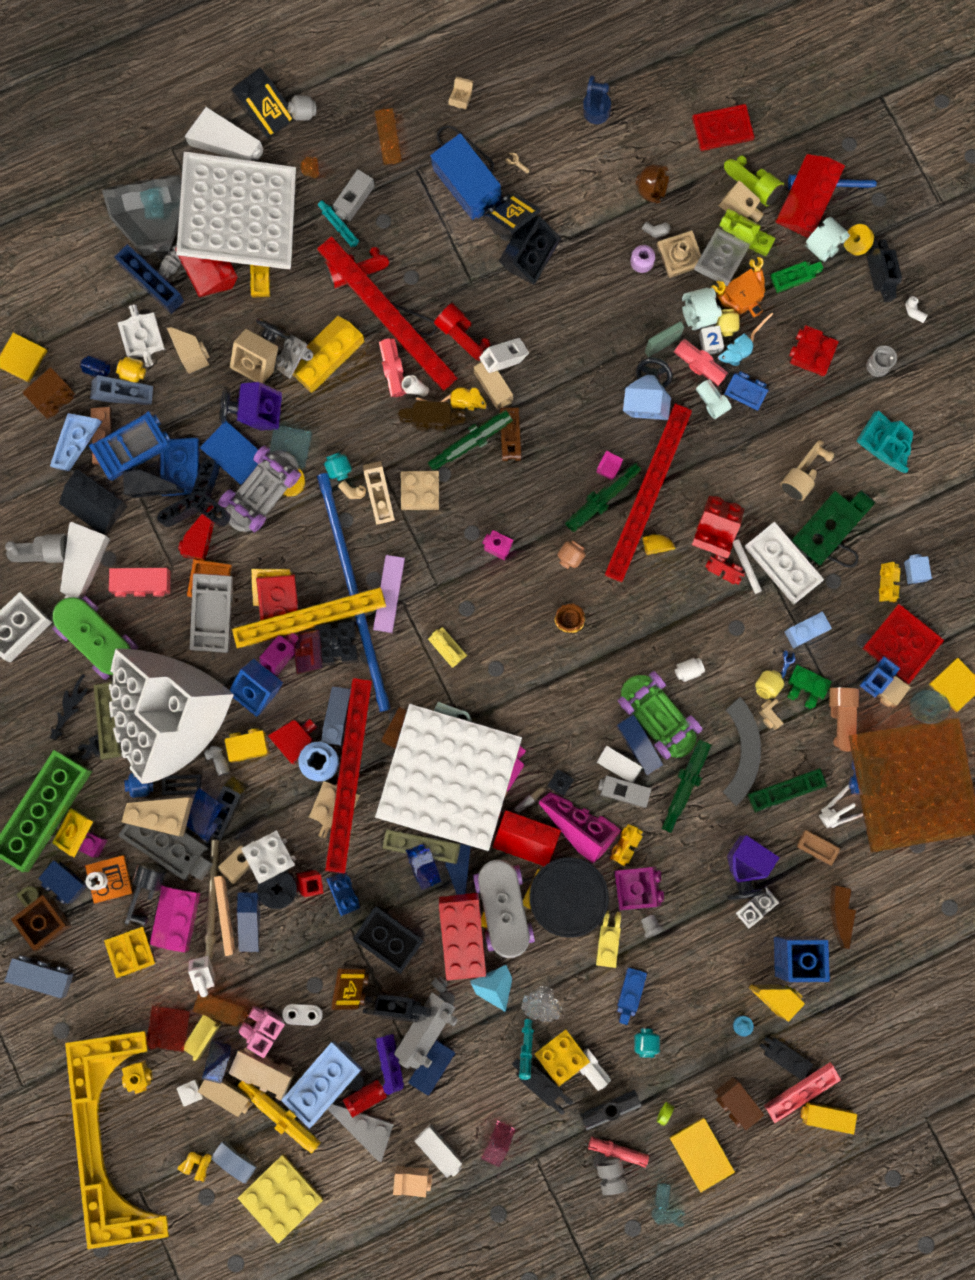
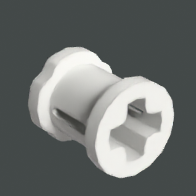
[86,872,108,890]

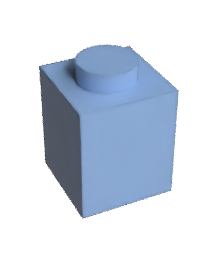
[904,554,932,584]

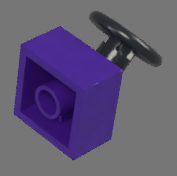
[219,382,282,431]
[727,835,779,900]

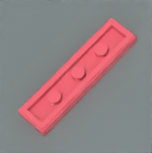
[764,1062,841,1123]

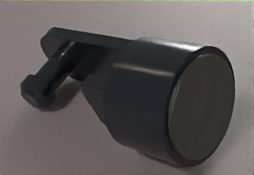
[123,862,166,927]

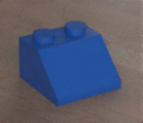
[229,659,283,717]

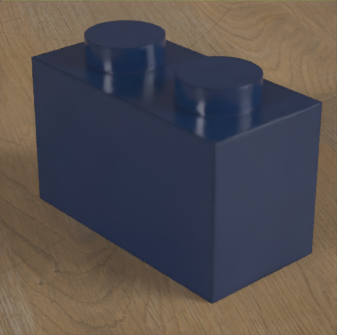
[38,860,87,904]

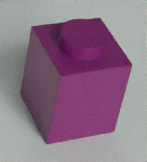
[79,831,107,858]

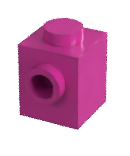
[483,530,513,560]

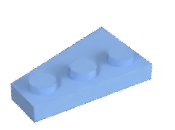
[50,413,102,471]

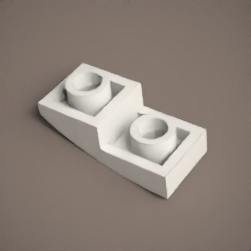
[597,746,642,783]
[736,886,779,929]

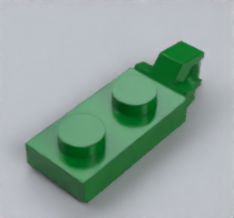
[770,261,823,293]

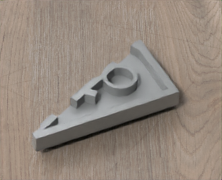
[328,1103,394,1162]

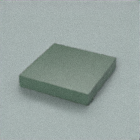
[645,322,684,357]

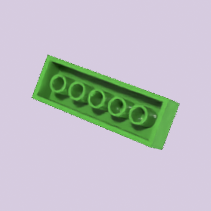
[0,750,92,872]

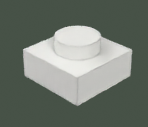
[177,1079,204,1107]

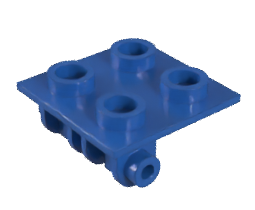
[327,872,360,916]

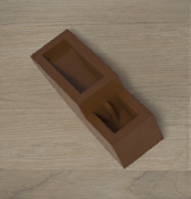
[830,885,856,949]

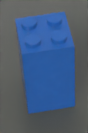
[430,133,502,221]
[774,936,830,982]

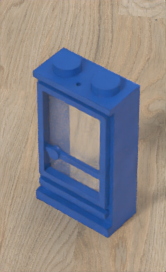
[89,411,171,481]

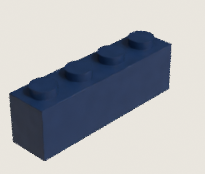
[114,244,184,314]

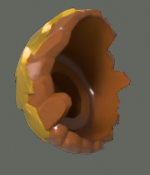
[555,604,585,633]

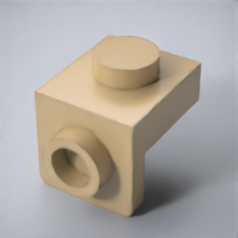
[448,77,473,109]
[759,699,784,730]

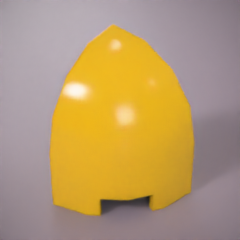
[642,535,675,555]

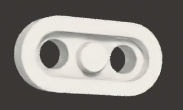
[283,1004,323,1026]

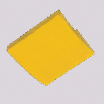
[104,927,155,978]

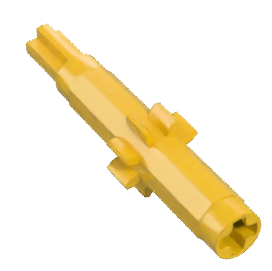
[237,1081,321,1154]

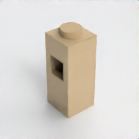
[474,362,513,409]
[197,1071,252,1117]

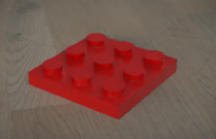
[862,604,944,685]

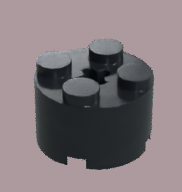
[257,870,299,909]

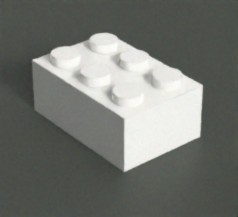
[0,592,52,662]

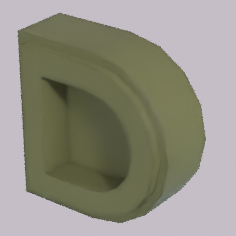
[16,886,41,908]

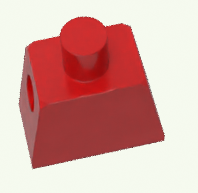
[268,719,317,765]

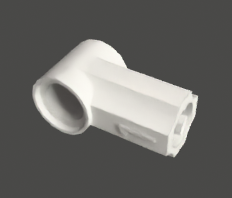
[580,1048,611,1091]

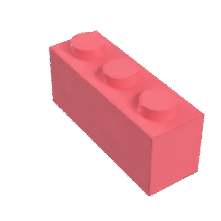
[109,568,171,597]

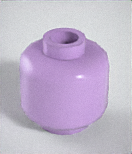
[630,245,656,273]

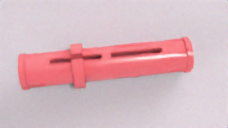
[588,1136,649,1168]

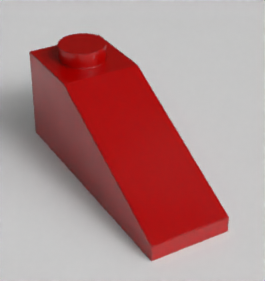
[178,505,214,561]

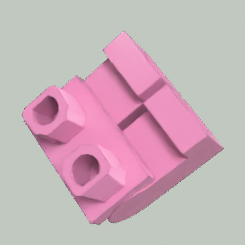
[239,1006,285,1058]

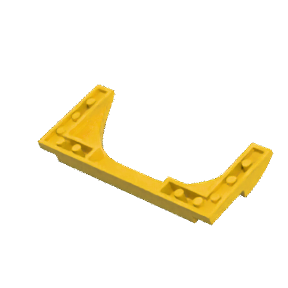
[65,1031,169,1249]

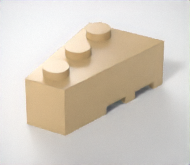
[228,1047,295,1101]

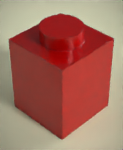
[296,870,323,897]

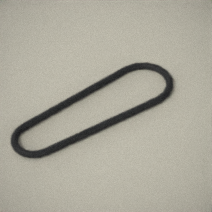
[437,125,494,172]

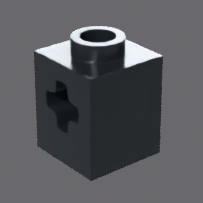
[547,769,574,797]

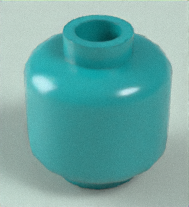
[324,452,352,481]
[634,1029,660,1058]

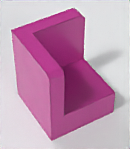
[596,451,623,480]

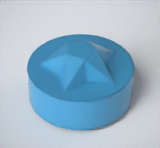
[733,1015,754,1036]

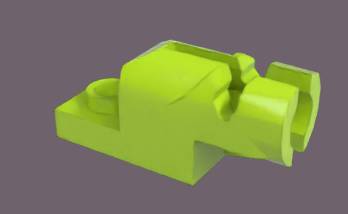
[719,209,776,256]

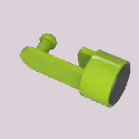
[724,155,784,207]

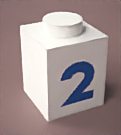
[699,325,724,355]

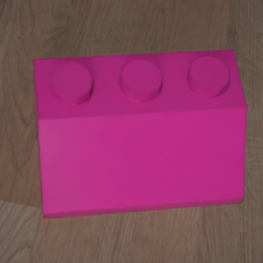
[150,886,200,953]

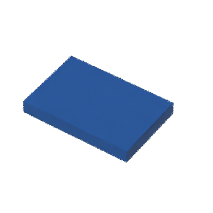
[200,421,258,486]
[160,438,199,496]

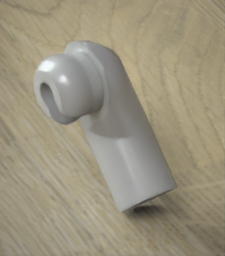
[642,221,670,238]

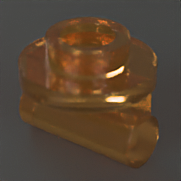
[300,157,319,178]

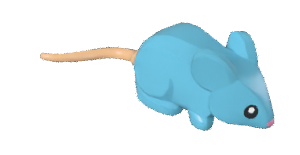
[718,313,773,366]

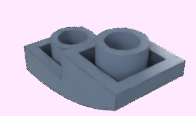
[211,1141,257,1183]

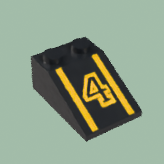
[231,68,295,139]
[483,193,541,235]

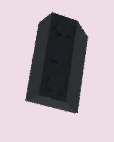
[498,216,561,285]
[59,469,127,535]

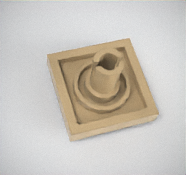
[657,231,701,278]

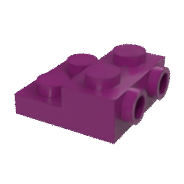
[615,866,664,910]

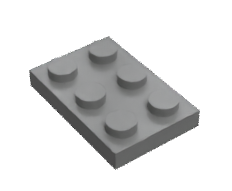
[694,228,750,286]

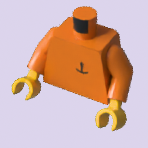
[711,257,765,318]

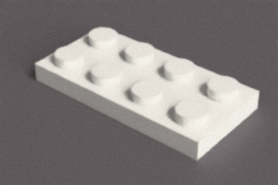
[745,522,824,605]

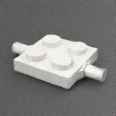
[118,305,165,367]

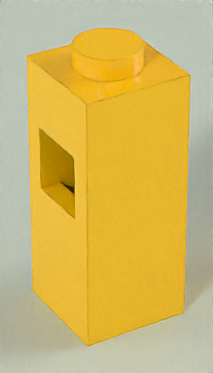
[801,1102,857,1135]

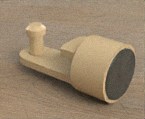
[780,440,834,501]

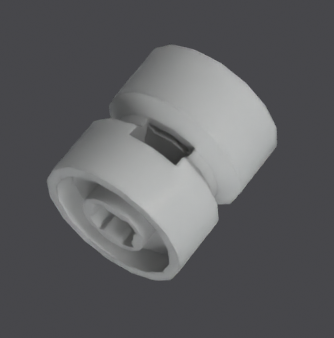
[866,346,897,377]
[596,1159,628,1195]

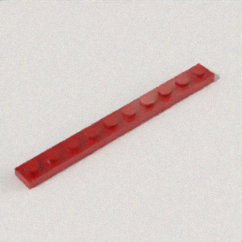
[317,236,458,392]
[604,404,692,583]
[325,678,372,874]

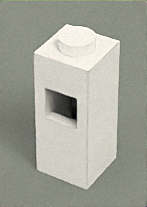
[479,338,529,373]
[415,1124,462,1178]

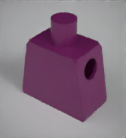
[259,633,299,677]

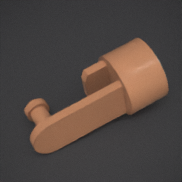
[829,687,859,752]

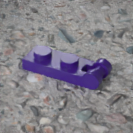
[376,1034,404,1095]

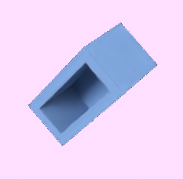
[785,612,832,649]

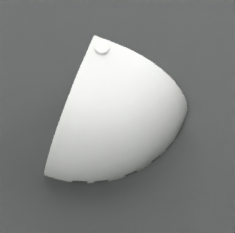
[109,649,234,784]

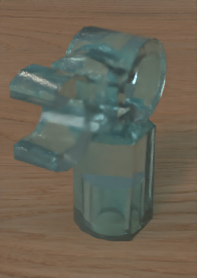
[652,1183,685,1227]

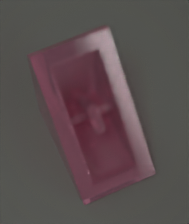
[481,1121,515,1167]

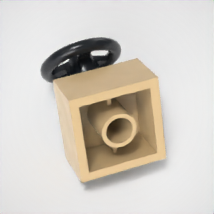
[230,318,290,384]

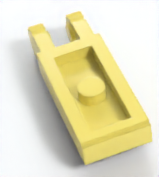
[596,910,621,968]

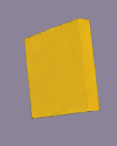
[0,333,47,383]
[929,658,975,712]
[53,808,93,857]

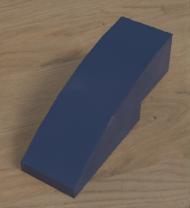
[616,715,663,775]

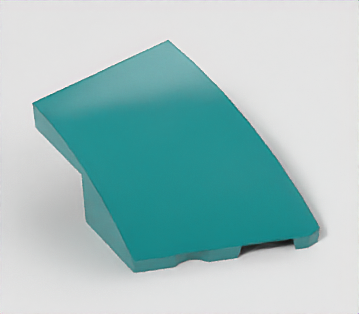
[856,411,914,473]

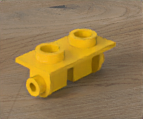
[879,562,901,603]
[610,824,643,866]

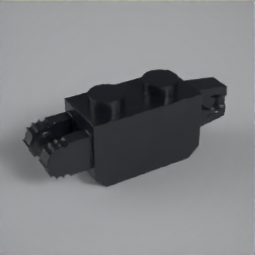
[867,239,902,302]
[362,994,431,1023]
[512,1057,573,1115]

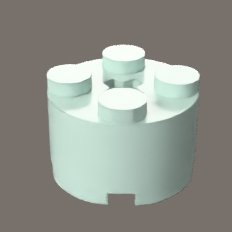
[805,216,850,262]
[682,288,722,330]

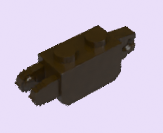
[398,401,465,432]

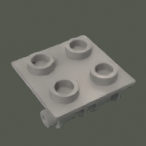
[274,334,313,378]

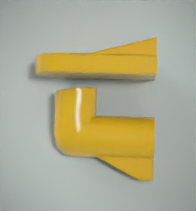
[177,1152,212,1182]

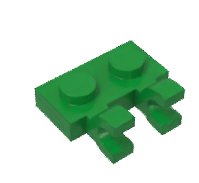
[787,665,831,709]

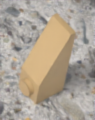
[363,461,395,525]

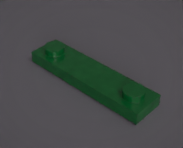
[747,768,827,813]

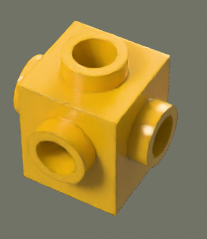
[122,1060,153,1094]

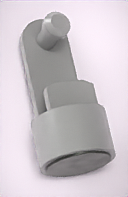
[5,534,67,563]

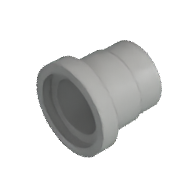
[641,915,664,938]

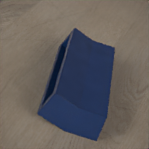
[408,1039,455,1096]

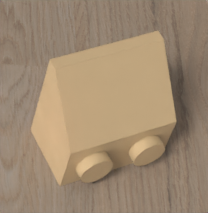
[167,327,210,373]

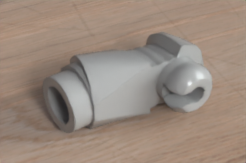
[204,746,230,776]

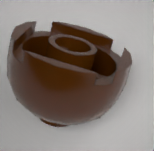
[636,164,669,203]

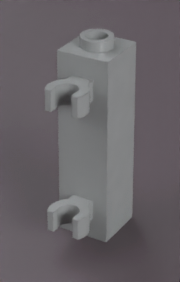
[394,992,458,1069]

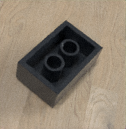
[353,906,425,974]

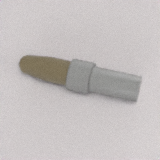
[514,787,546,815]

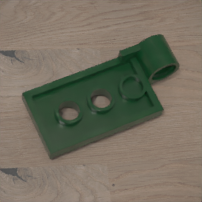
[791,490,876,566]

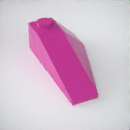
[539,792,621,863]

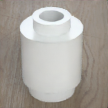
[675,658,705,682]

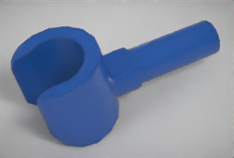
[781,650,795,678]

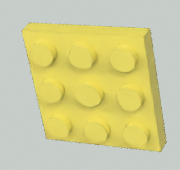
[238,1154,323,1244]

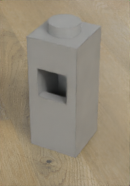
[333,169,374,221]
[598,776,651,808]

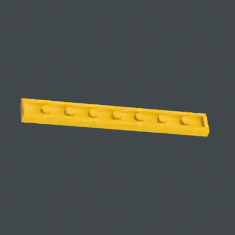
[232,587,386,649]

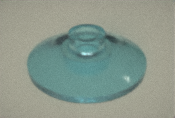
[910,690,950,724]

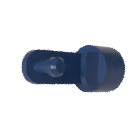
[583,75,611,124]

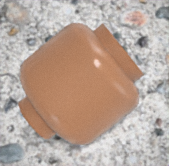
[557,540,586,569]

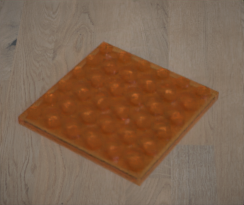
[849,718,975,852]

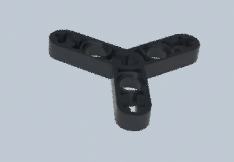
[157,458,231,527]

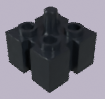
[315,622,359,666]

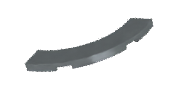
[722,697,761,806]

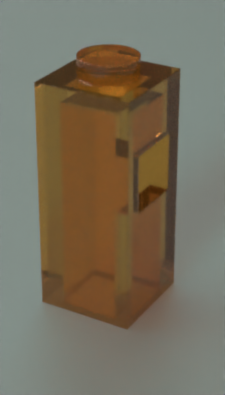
[193,992,248,1027]

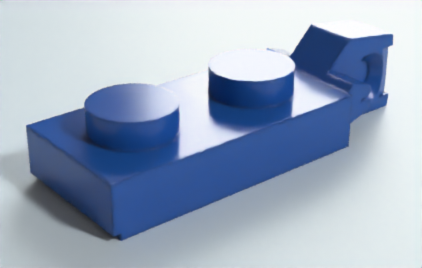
[617,967,647,1025]

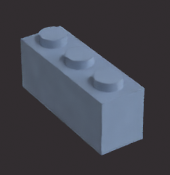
[4,955,73,998]

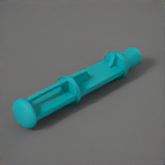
[318,200,359,248]
[519,1019,534,1080]

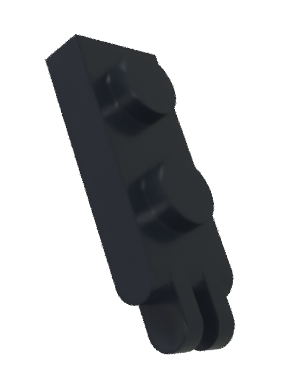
[759,1036,813,1080]

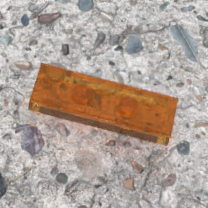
[375,108,402,165]

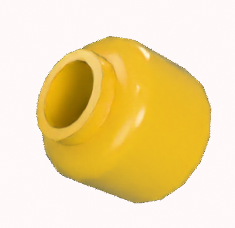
[116,357,146,383]

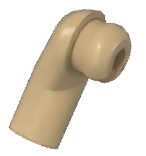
[338,480,366,499]

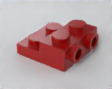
[789,325,839,377]

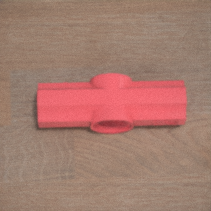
[379,338,407,397]
[674,339,728,387]

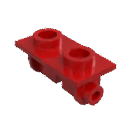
[705,554,745,585]
[343,1079,387,1118]

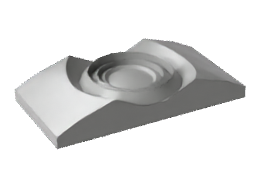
[190,573,233,653]

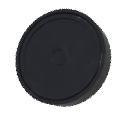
[529,857,609,938]

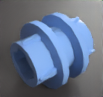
[298,742,339,782]

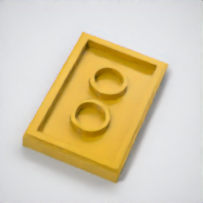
[669,1117,735,1193]

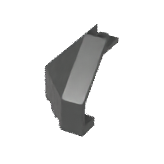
[102,175,182,256]

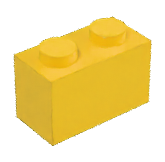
[225,728,270,763]

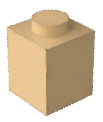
[877,676,911,707]

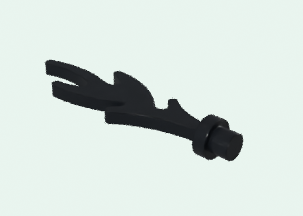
[49,674,88,741]

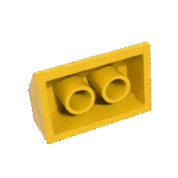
[748,984,805,1022]

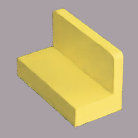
[182,1014,221,1061]

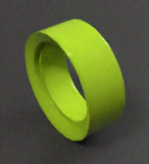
[656,1102,674,1126]

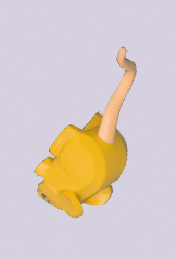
[416,388,486,411]

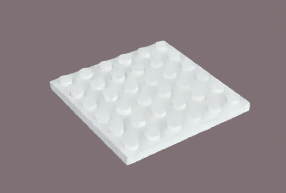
[176,152,296,269]
[375,704,522,851]

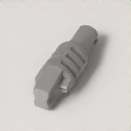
[158,246,181,280]

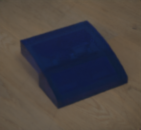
[186,788,224,842]

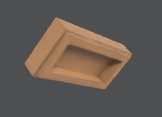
[796,830,840,866]

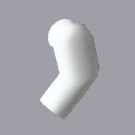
[905,296,928,323]

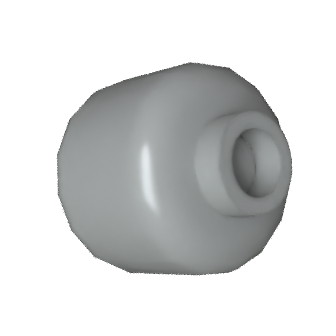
[288,95,316,121]

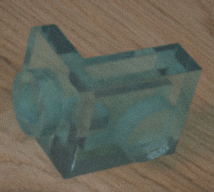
[140,189,164,219]

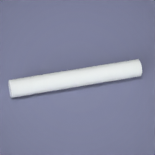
[733,539,762,594]

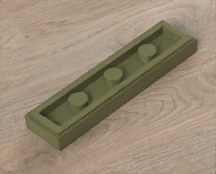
[94,682,121,760]
[382,829,461,864]

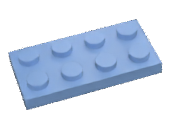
[281,1041,362,1129]

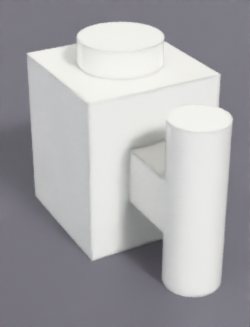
[188,956,215,997]

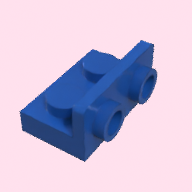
[724,371,769,411]

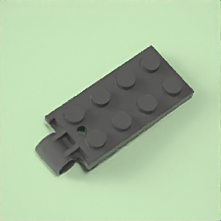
[118,824,213,881]

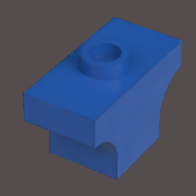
[860,655,900,698]

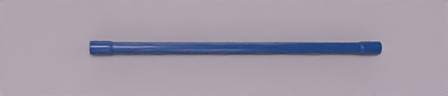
[317,473,391,712]

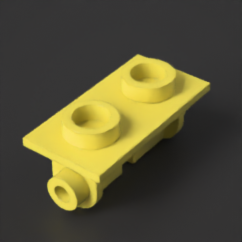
[428,627,467,668]

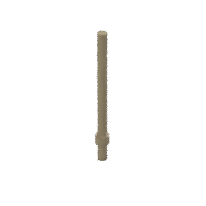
[204,840,219,959]

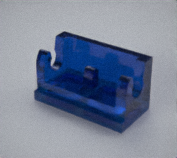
[405,844,442,890]

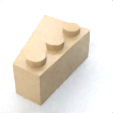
[122,797,193,836]

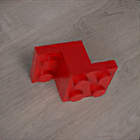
[692,495,744,558]

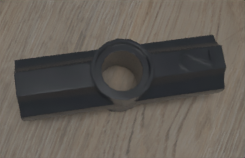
[580,1089,642,1130]

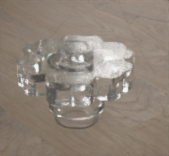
[521,986,562,1022]

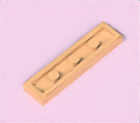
[214,876,236,956]

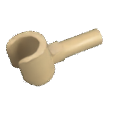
[505,153,530,173]

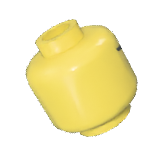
[715,309,740,337]
[755,670,784,699]

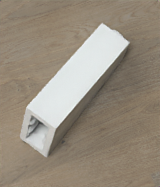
[185,107,263,161]
[60,522,110,599]

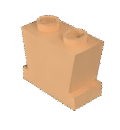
[393,1166,432,1197]

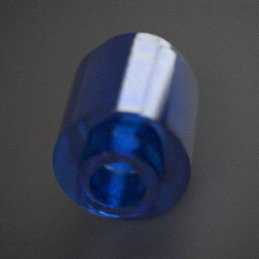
[80,355,110,377]

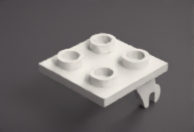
[241,831,296,884]

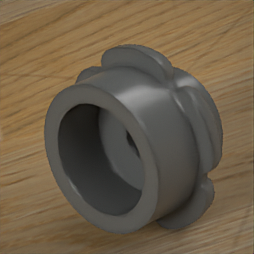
[431,976,448,994]

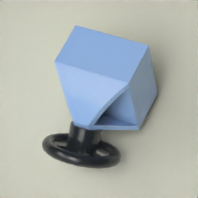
[623,357,673,420]

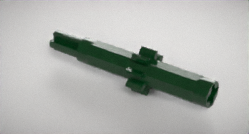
[428,409,513,471]
[565,463,641,532]
[661,739,712,833]

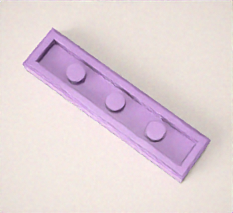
[373,555,405,633]

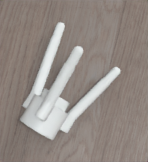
[819,785,863,828]

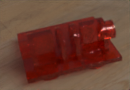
[147,1006,190,1052]

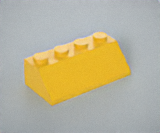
[293,316,364,393]

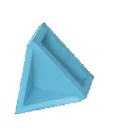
[470,965,512,1012]

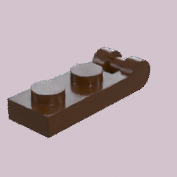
[500,408,521,461]

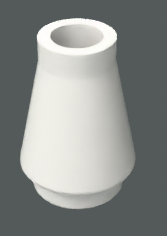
[402,375,429,397]

